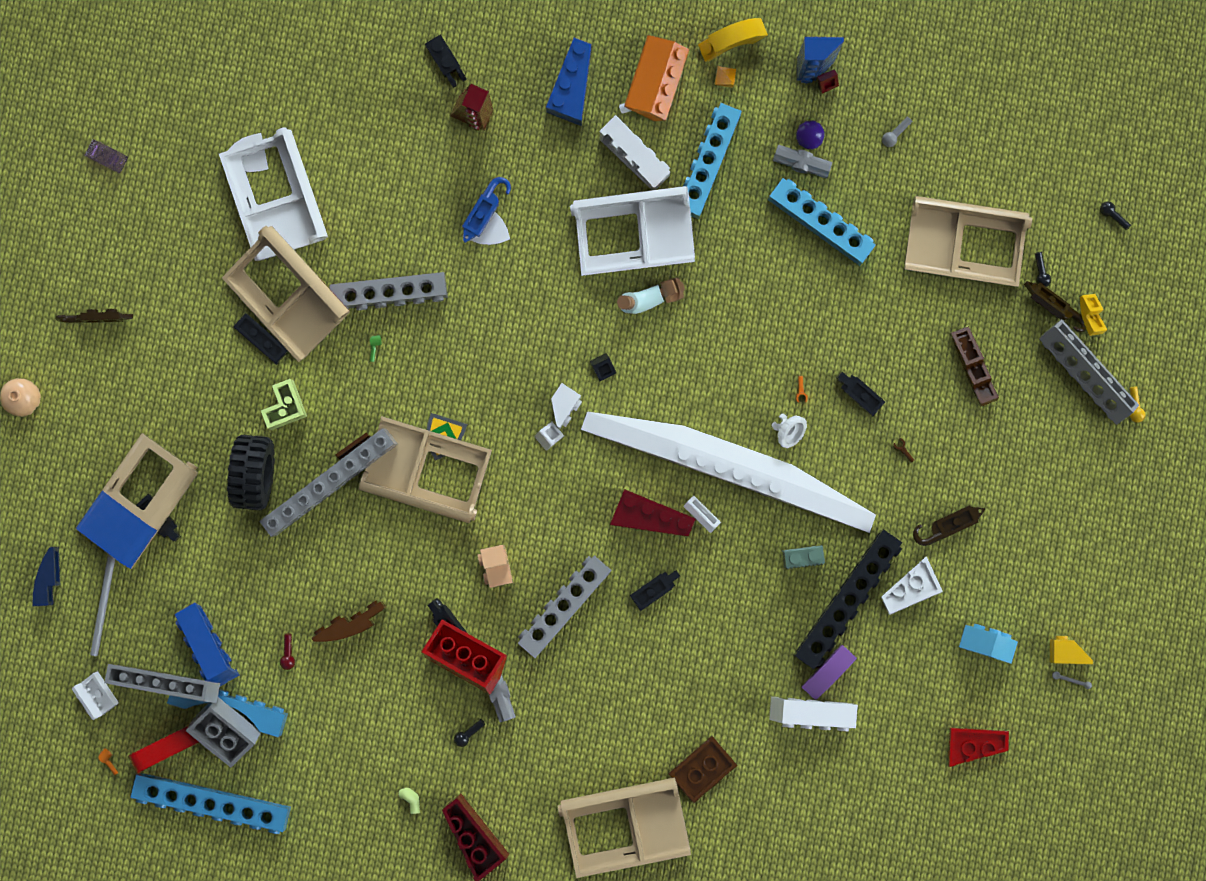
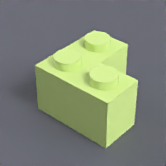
[261,379,307,430]

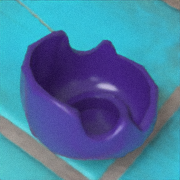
[796,120,825,149]

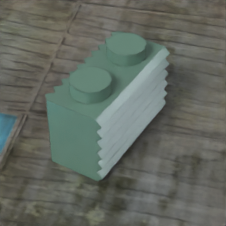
[782,545,825,569]

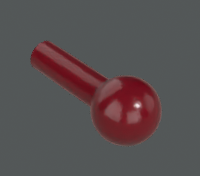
[280,633,295,670]

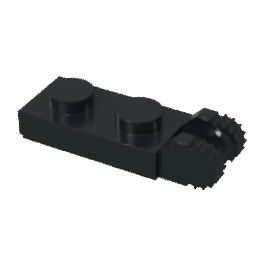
[425,34,467,88]

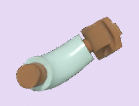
[617,277,685,314]

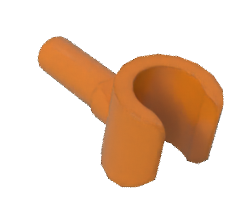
[795,376,808,403]
[98,748,118,775]

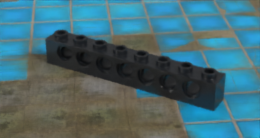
[793,529,903,669]

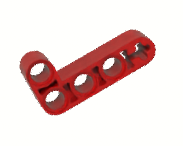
[128,726,199,774]

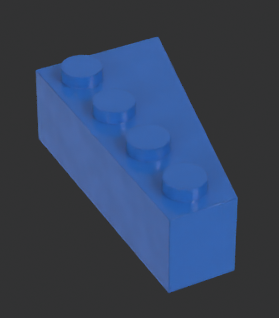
[175,603,240,686]

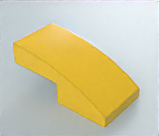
[1080,294,1107,336]

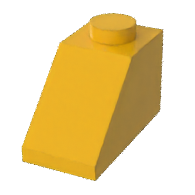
[1050,636,1093,664]

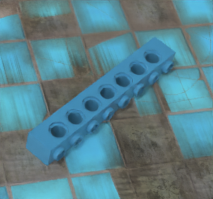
[130,773,291,834]

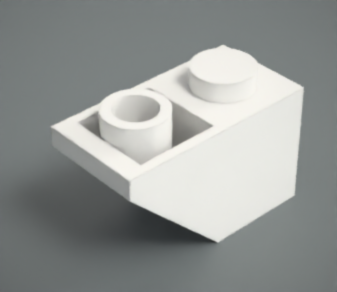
[551,383,582,429]

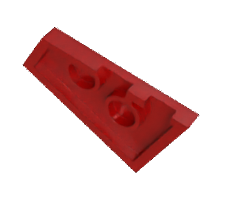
[948,728,1009,767]

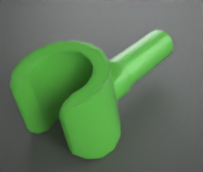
[370,335,382,362]

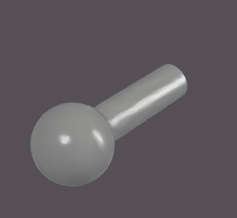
[882,116,913,147]

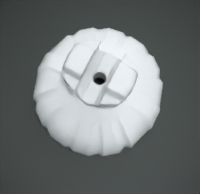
[772,414,807,448]

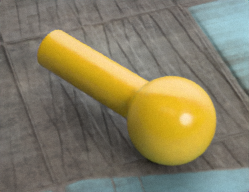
[1129,386,1146,423]

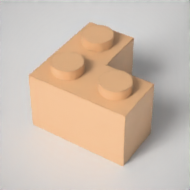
[478,545,513,588]

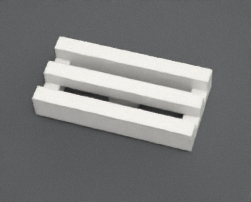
[683,496,721,533]

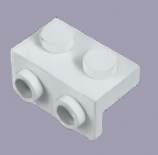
[72,671,119,720]

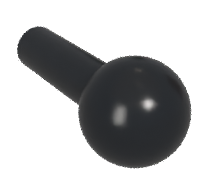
[1100,201,1131,230]
[1034,251,1051,287]
[454,719,485,747]

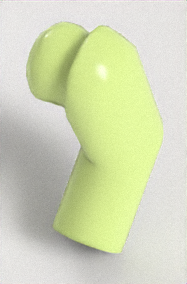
[399,788,420,814]

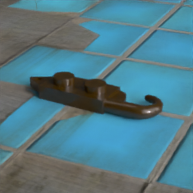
[1024,281,1086,332]
[55,309,133,323]
[913,505,985,546]

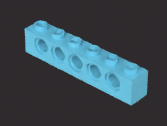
[683,103,742,219]
[768,178,875,266]

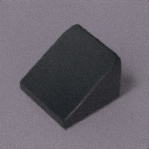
[590,353,616,381]

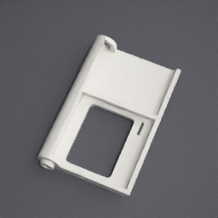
[219,128,328,261]
[570,186,695,276]

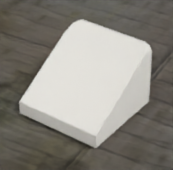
[535,422,564,450]

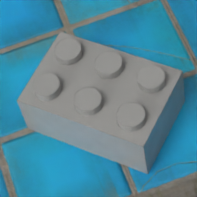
[186,697,261,768]

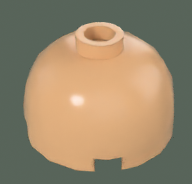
[0,378,41,417]

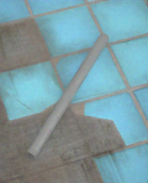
[90,554,115,656]

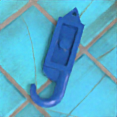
[462,177,511,243]

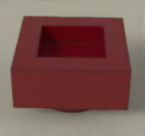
[817,69,839,94]

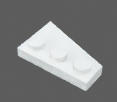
[881,557,943,615]

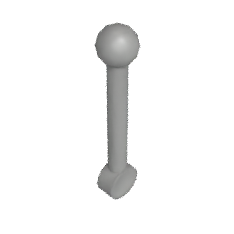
[1052,672,1092,689]

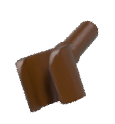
[893,438,914,463]

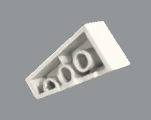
[600,115,670,190]
[769,696,858,731]

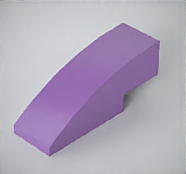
[801,645,857,700]

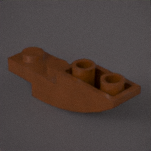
[311,601,387,642]

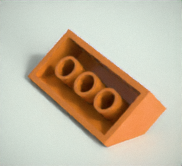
[624,35,690,121]

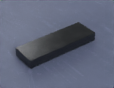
[233,313,289,365]

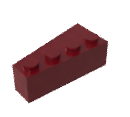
[610,489,696,537]
[442,793,509,881]

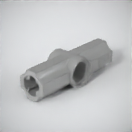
[773,145,832,179]
[489,675,516,722]

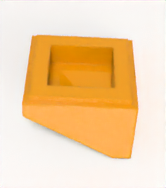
[715,66,736,88]

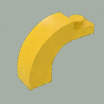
[698,18,768,62]

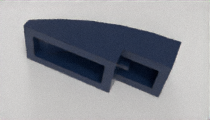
[32,547,60,606]

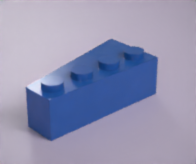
[546,38,592,126]

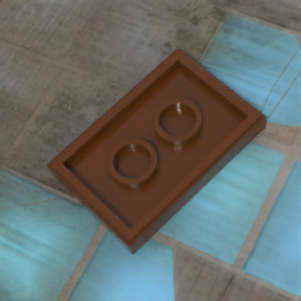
[668,736,738,804]

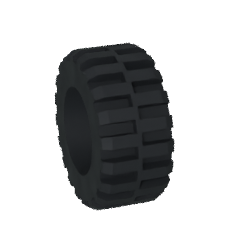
[227,435,275,511]

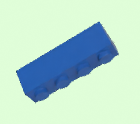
[797,37,844,83]

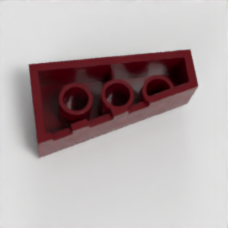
[450,84,493,131]

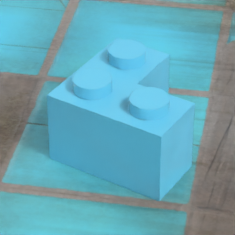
[959,624,1018,664]

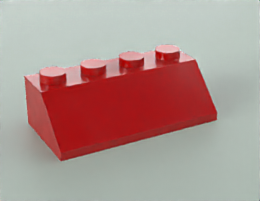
[421,620,507,695]

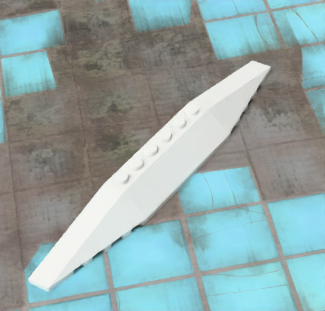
[581,412,876,533]

